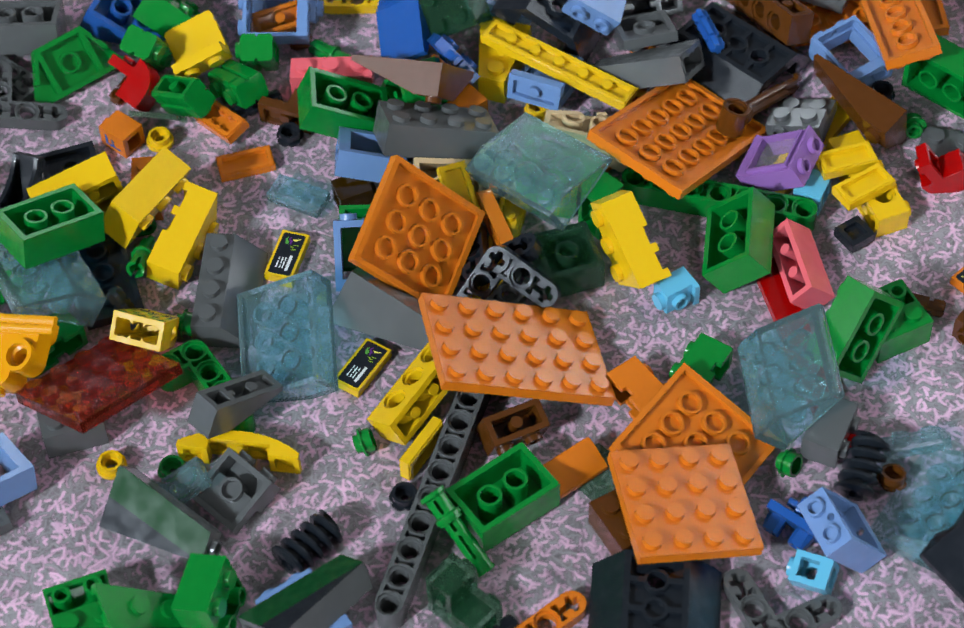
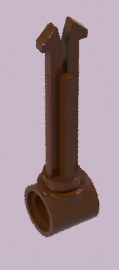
[716,72,803,138]

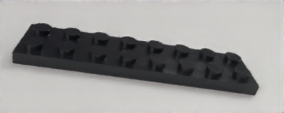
[39,141,145,331]

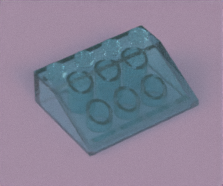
[465,112,612,231]
[0,243,107,327]
[237,269,339,403]
[737,303,845,451]
[871,446,964,572]

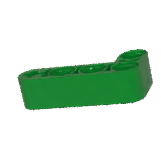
[154,340,256,433]

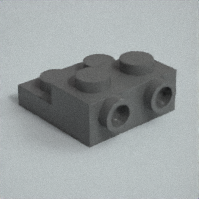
[613,9,678,52]
[765,97,838,143]
[189,447,281,535]

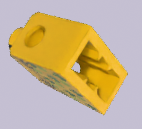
[109,308,180,352]

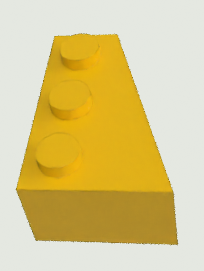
[478,14,532,104]
[104,146,191,249]
[26,151,124,215]
[147,181,219,289]
[590,190,672,289]

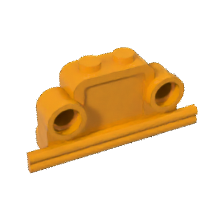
[0,313,60,397]

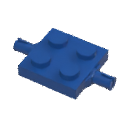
[426,33,480,84]

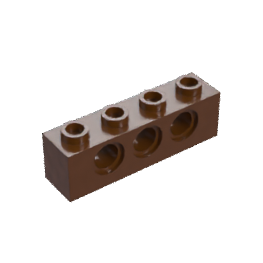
[726,0,815,47]

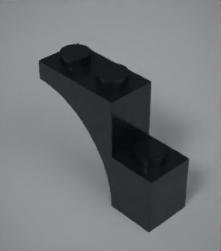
[0,152,44,250]

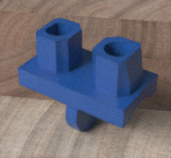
[762,496,818,551]

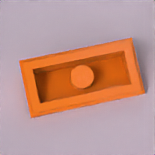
[252,0,297,32]
[543,437,608,499]

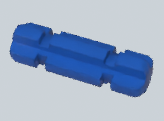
[692,8,725,54]

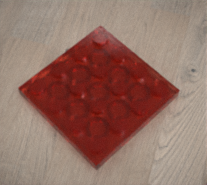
[15,336,183,434]

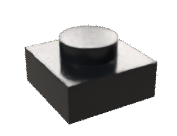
[834,215,876,253]

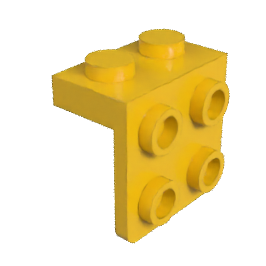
[165,10,233,78]

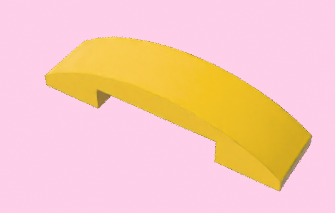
[176,430,302,474]

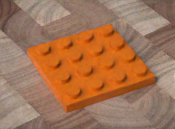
[348,155,486,300]
[608,362,780,485]
[607,443,764,565]

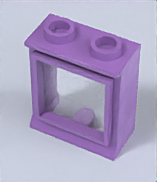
[735,125,825,191]

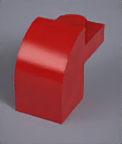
[108,53,160,115]
[914,142,964,194]

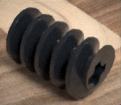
[833,430,891,501]
[271,509,343,574]

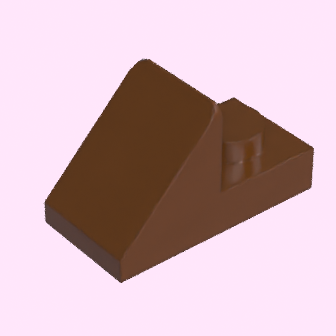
[258,88,312,134]

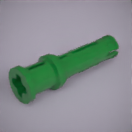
[420,484,495,577]

